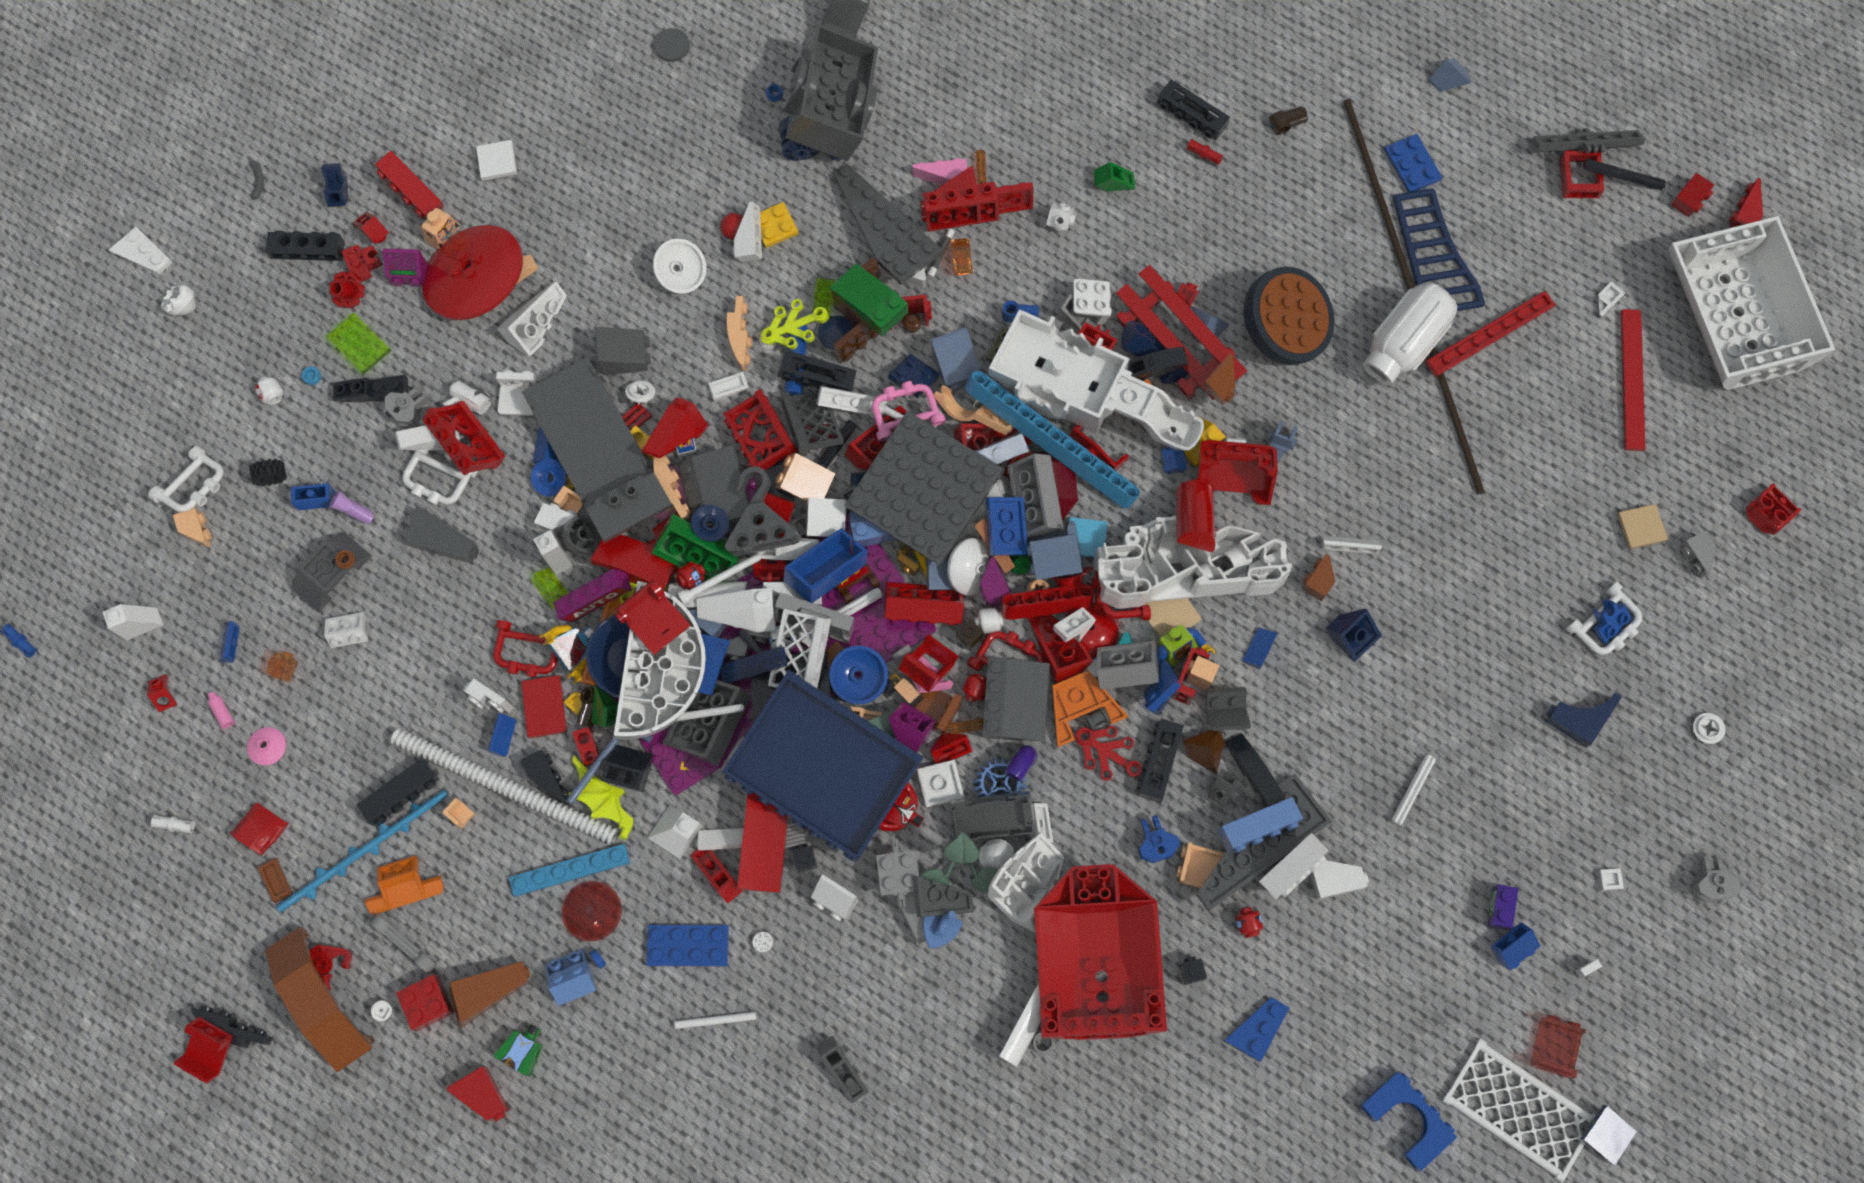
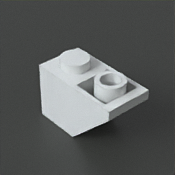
[534,503,578,534]

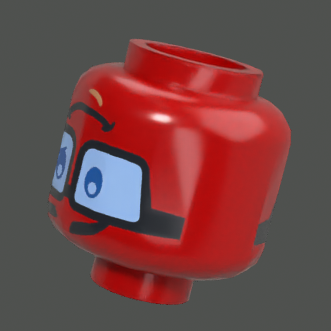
[675,561,705,590]
[1235,907,1263,938]

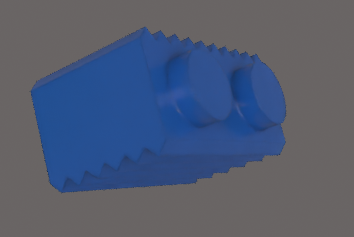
[291,483,336,510]
[1491,922,1541,971]

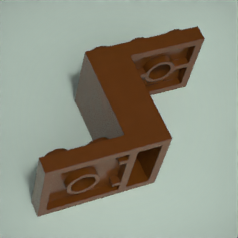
[832,257,880,364]

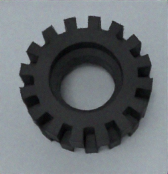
[249,459,287,486]

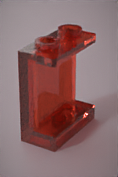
[1530,1015,1586,1079]

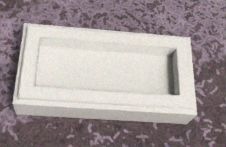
[708,372,749,401]

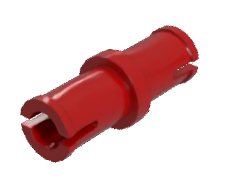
[1186,139,1224,165]

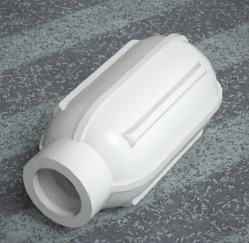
[1362,283,1457,385]

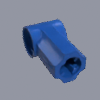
[1001,300,1039,323]

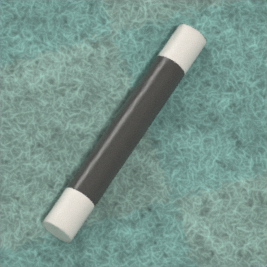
[927,228,955,278]

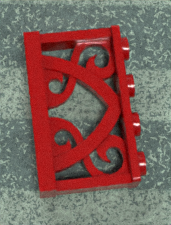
[723,388,798,470]
[422,401,506,475]

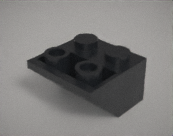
[601,745,654,793]

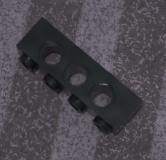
[265,230,345,261]

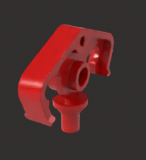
[309,945,352,991]

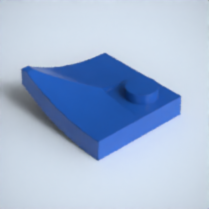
[1143,660,1181,713]

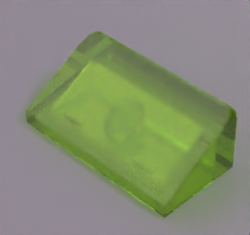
[531,567,569,609]

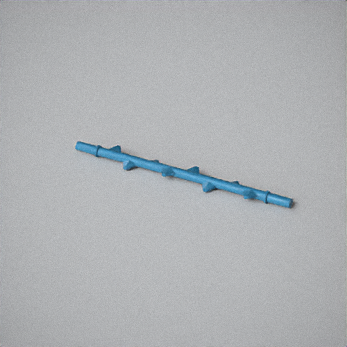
[276,789,449,913]

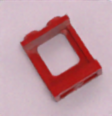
[898,634,959,692]

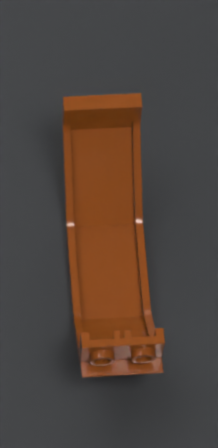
[265,927,374,1072]

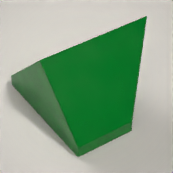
[592,684,618,728]

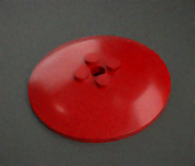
[422,225,523,320]

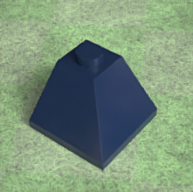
[1326,608,1382,661]

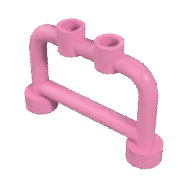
[872,381,946,442]

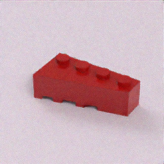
[375,151,444,219]

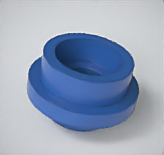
[766,84,783,102]

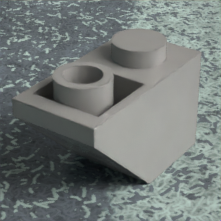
[1680,531,1717,578]

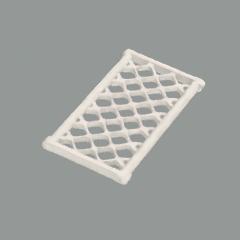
[1442,1038,1596,1183]

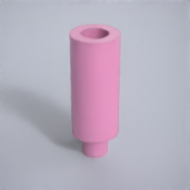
[207,692,235,729]

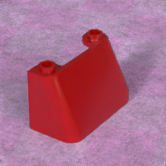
[1196,440,1278,505]

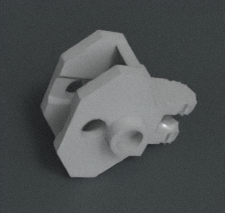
[385,386,430,428]
[1692,855,1741,902]

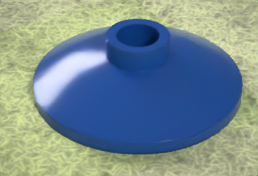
[531,459,567,496]

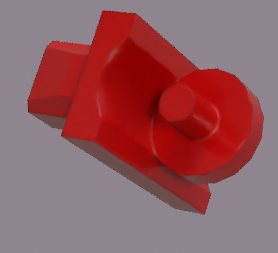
[753,559,787,582]

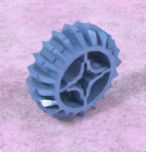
[974,758,1027,800]

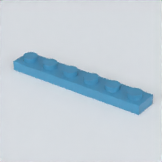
[509,844,630,897]

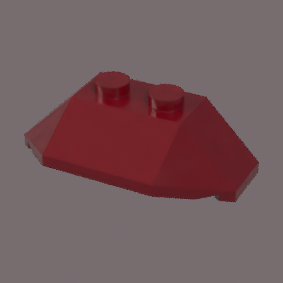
[1034,452,1078,521]

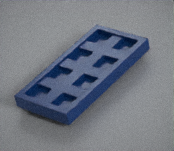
[646,925,729,967]

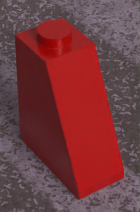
[447,1066,510,1122]

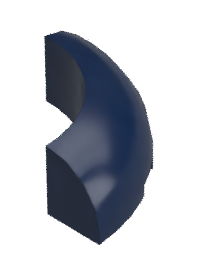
[1121,320,1188,384]

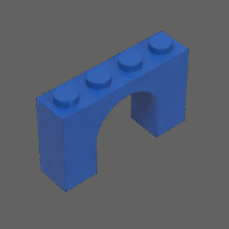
[1359,1072,1457,1171]

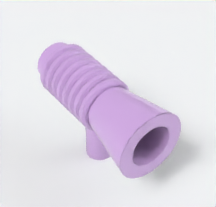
[329,491,374,524]

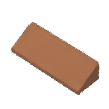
[973,518,1015,573]

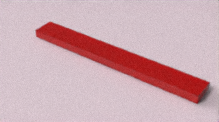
[1425,291,1556,378]
[1620,309,1646,451]

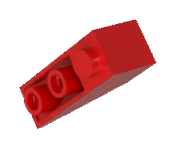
[1729,177,1763,228]

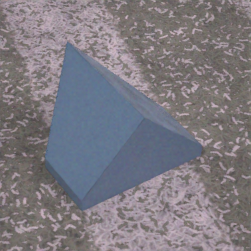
[1429,59,1471,92]
[1190,306,1230,342]

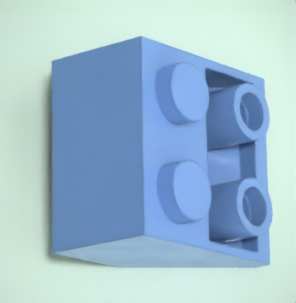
[545,949,596,1006]

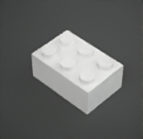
[1259,833,1329,899]

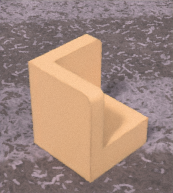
[553,486,584,514]
[442,798,475,829]

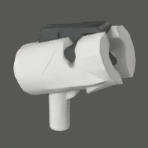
[442,381,491,415]

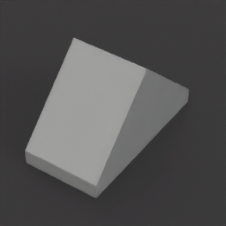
[1058,293,1091,330]

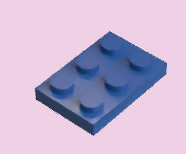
[1384,134,1443,192]
[986,497,1028,556]

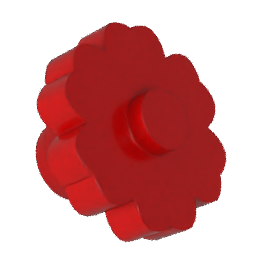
[329,271,365,309]

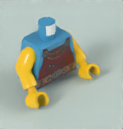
[539,625,593,684]

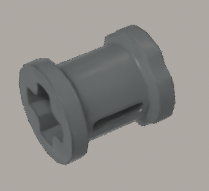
[1084,707,1110,731]

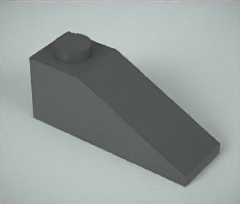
[816,1035,869,1103]

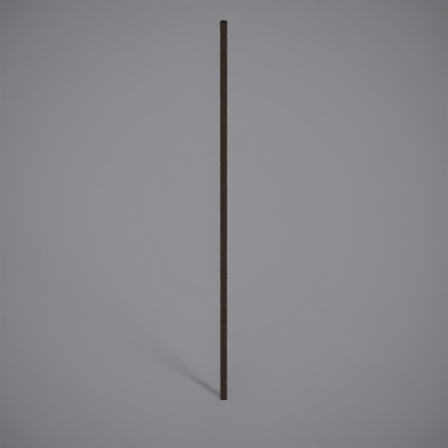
[1344,99,1485,495]

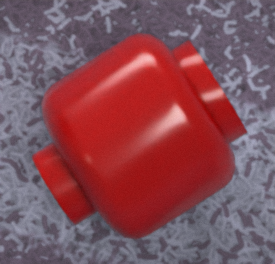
[962,673,987,703]

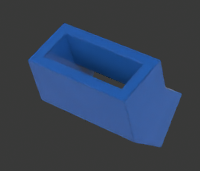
[1162,447,1187,474]

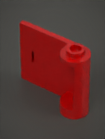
[615,580,691,655]

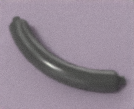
[249,160,264,200]

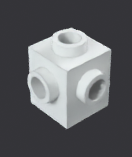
[1046,203,1076,231]

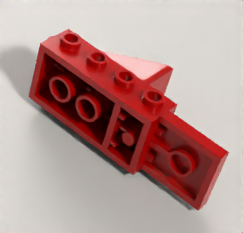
[920,166,1034,232]

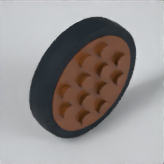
[1244,266,1334,365]

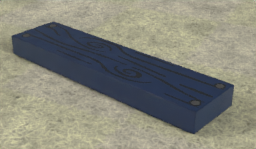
[720,646,787,684]

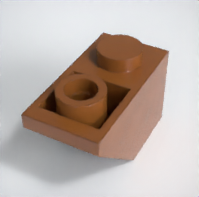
[1303,554,1335,602]

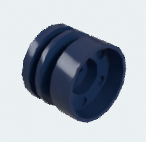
[779,116,819,161]

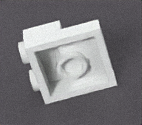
[463,678,514,713]

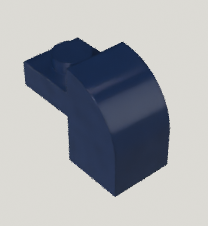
[321,163,348,207]

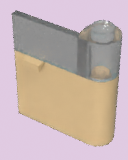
[1111,598,1202,649]

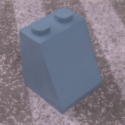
[931,327,980,392]

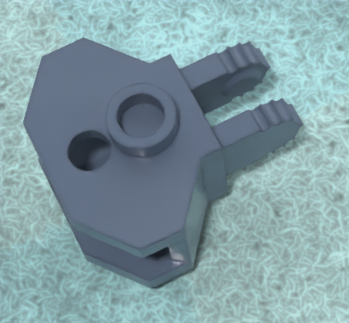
[1268,421,1298,463]

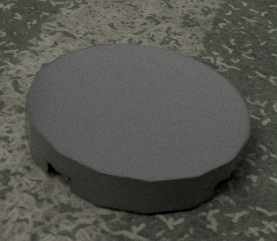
[654,28,690,62]

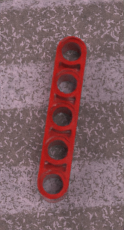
[1001,584,1095,620]

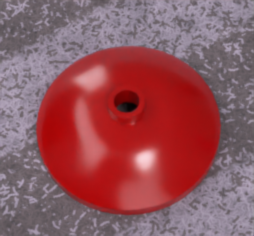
[1064,603,1119,659]

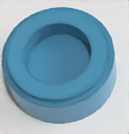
[301,366,321,386]

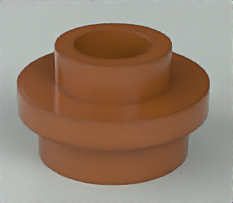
[335,550,355,569]

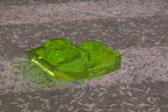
[812,278,835,317]

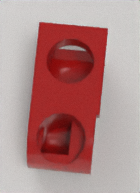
[572,726,599,766]

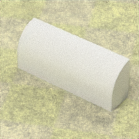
[668,581,747,610]
[999,983,1041,1068]

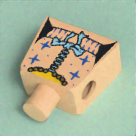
[421,208,460,249]

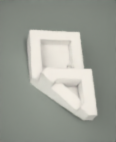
[1597,281,1625,317]

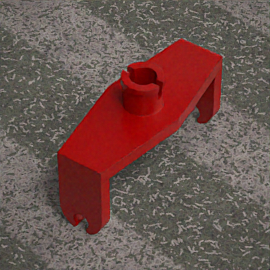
[1069,425,1130,471]

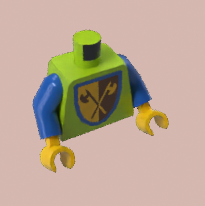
[1157,625,1215,668]

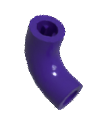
[1005,745,1038,782]

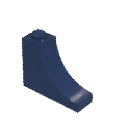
[1546,693,1622,748]

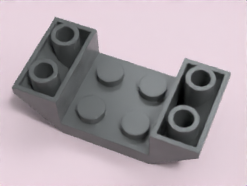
[291,532,372,612]

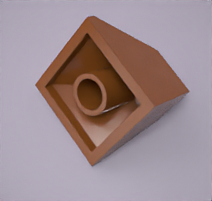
[1205,353,1236,406]

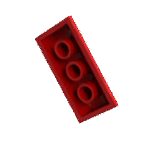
[884,582,964,625]

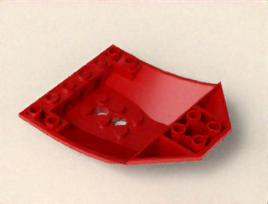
[1034,864,1167,1040]

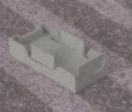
[775,592,854,644]

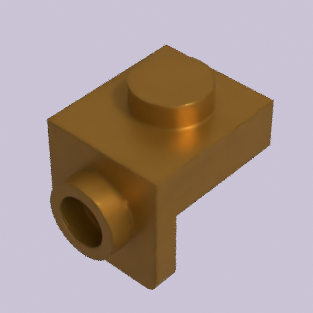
[896,546,920,576]

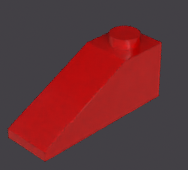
[690,849,743,904]

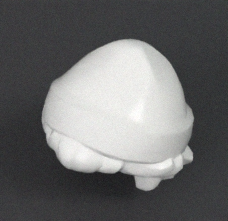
[161,285,196,316]
[978,839,1015,870]

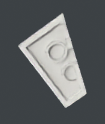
[109,227,173,274]

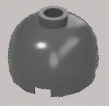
[562,514,601,553]

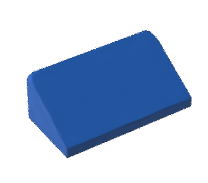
[219,621,240,663]
[1242,628,1278,670]
[488,713,516,757]

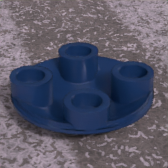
[818,316,854,350]

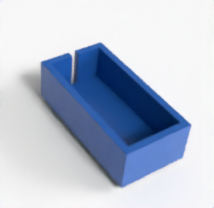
[784,528,868,603]

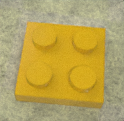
[760,202,799,248]

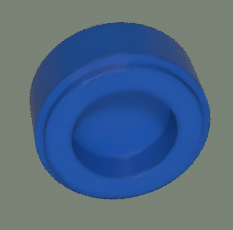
[589,949,606,969]

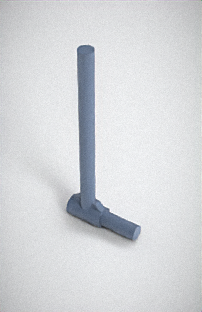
[566,735,653,805]

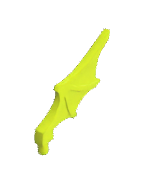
[568,755,633,840]

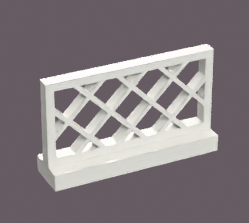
[768,609,831,688]

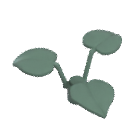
[919,832,998,892]

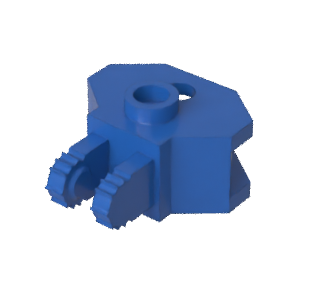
[1138,815,1180,863]

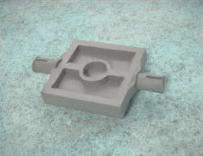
[876,839,919,908]

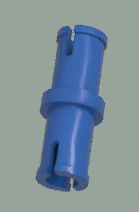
[1,624,37,658]

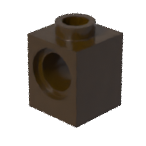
[956,619,984,651]

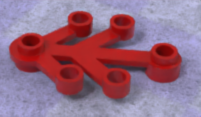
[1075,726,1142,781]

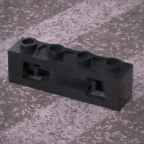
[1157,79,1230,140]
[777,350,857,391]
[1136,719,1184,803]

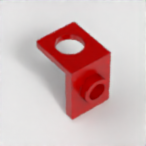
[147,674,177,712]

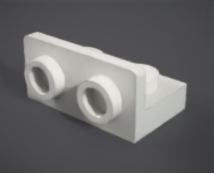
[324,612,368,648]

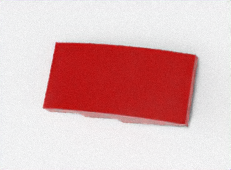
[590,534,677,591]

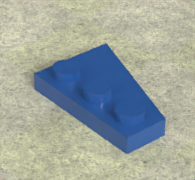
[1224,997,1290,1062]

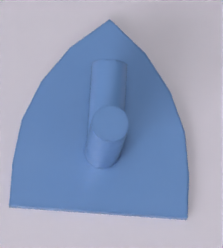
[923,911,963,949]

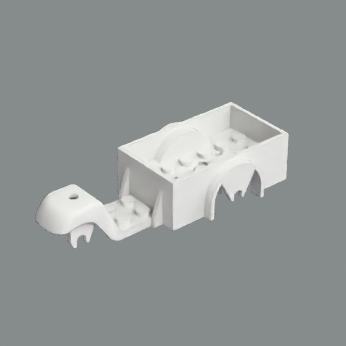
[989,309,1204,451]

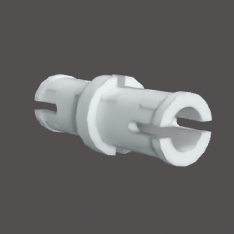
[151,815,195,834]

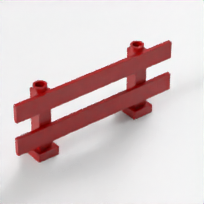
[1116,264,1247,400]

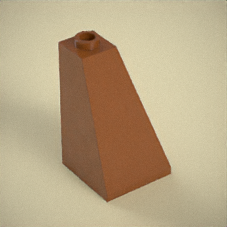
[449,961,530,1028]

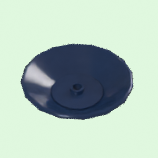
[585,614,630,698]

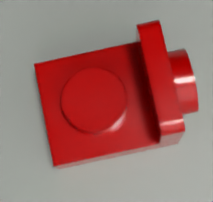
[1177,282,1200,308]

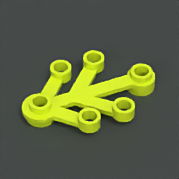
[760,299,829,350]

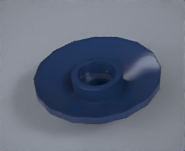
[691,504,729,542]

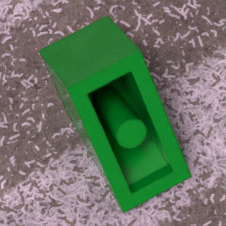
[1094,162,1135,191]

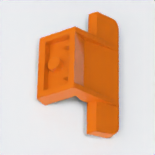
[365,855,444,915]

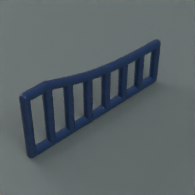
[1393,188,1485,311]

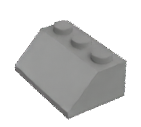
[1097,641,1159,689]

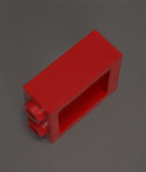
[1559,150,1604,199]

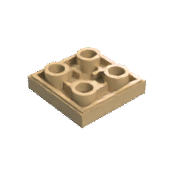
[1617,504,1668,550]

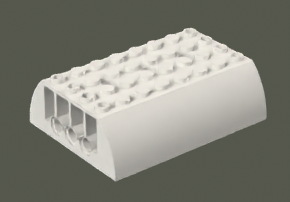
[1669,216,1836,390]

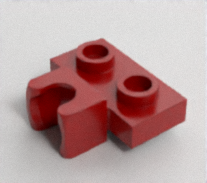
[341,245,383,282]

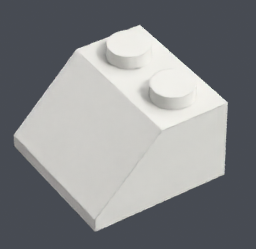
[811,874,859,922]

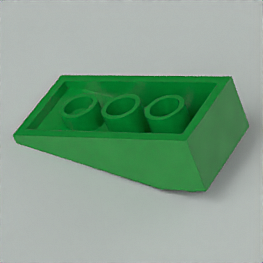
[830,263,908,337]

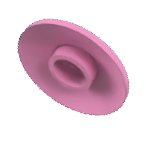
[247,727,286,765]

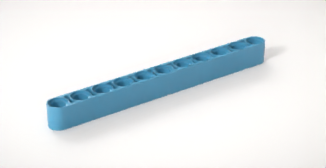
[965,371,1140,509]

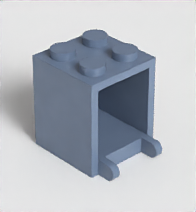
[1027,521,1083,580]

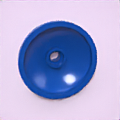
[829,646,888,704]

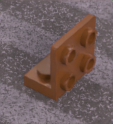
[915,690,962,736]

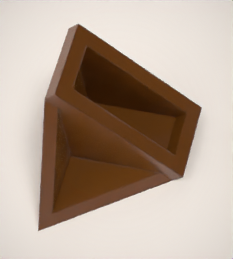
[1183,730,1224,775]

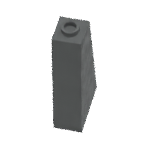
[403,506,479,564]

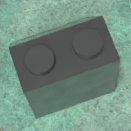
[596,327,651,375]

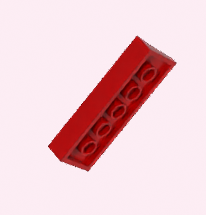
[737,792,789,893]

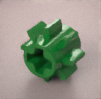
[1010,555,1031,575]

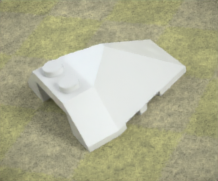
[988,832,1064,933]

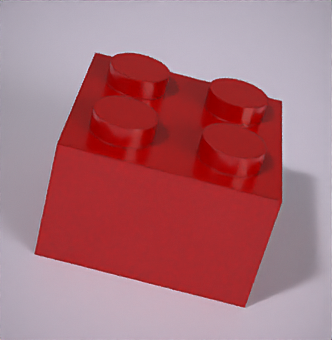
[396,974,455,1031]

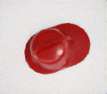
[1051,566,1094,587]

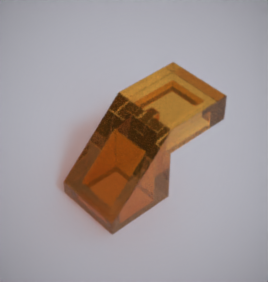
[950,238,973,275]

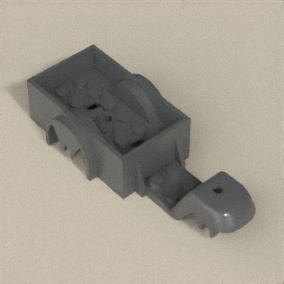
[784,0,879,161]

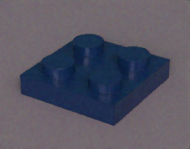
[888,354,940,398]

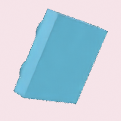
[1069,517,1108,559]

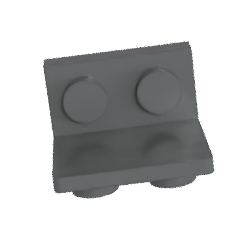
[1206,687,1251,731]

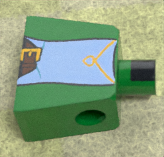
[493,1024,543,1077]

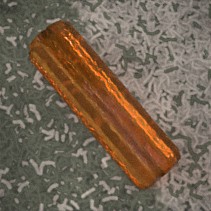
[976,150,986,184]
[949,718,984,734]

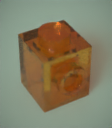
[266,651,299,683]

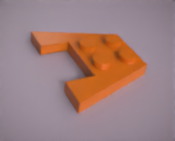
[1052,670,1129,747]

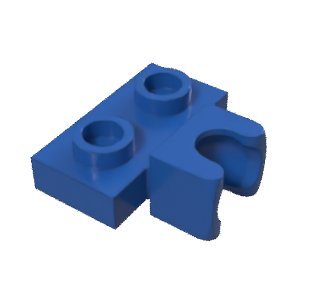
[1593,599,1632,644]

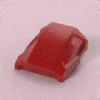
[1746,483,1801,535]
[229,802,289,855]

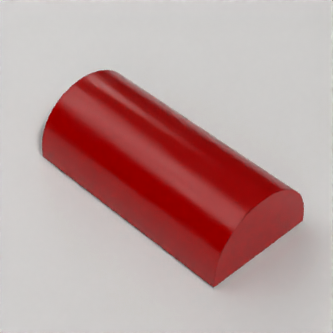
[1175,480,1216,553]

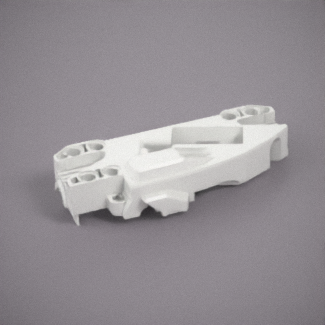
[1093,516,1292,609]

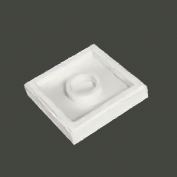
[917,760,964,808]

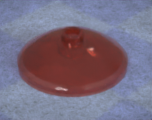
[562,881,622,942]

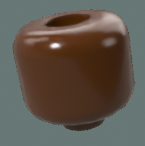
[903,313,921,333]

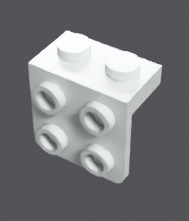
[1073,279,1111,324]
[496,370,538,416]

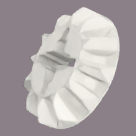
[625,381,655,405]
[1692,713,1725,744]

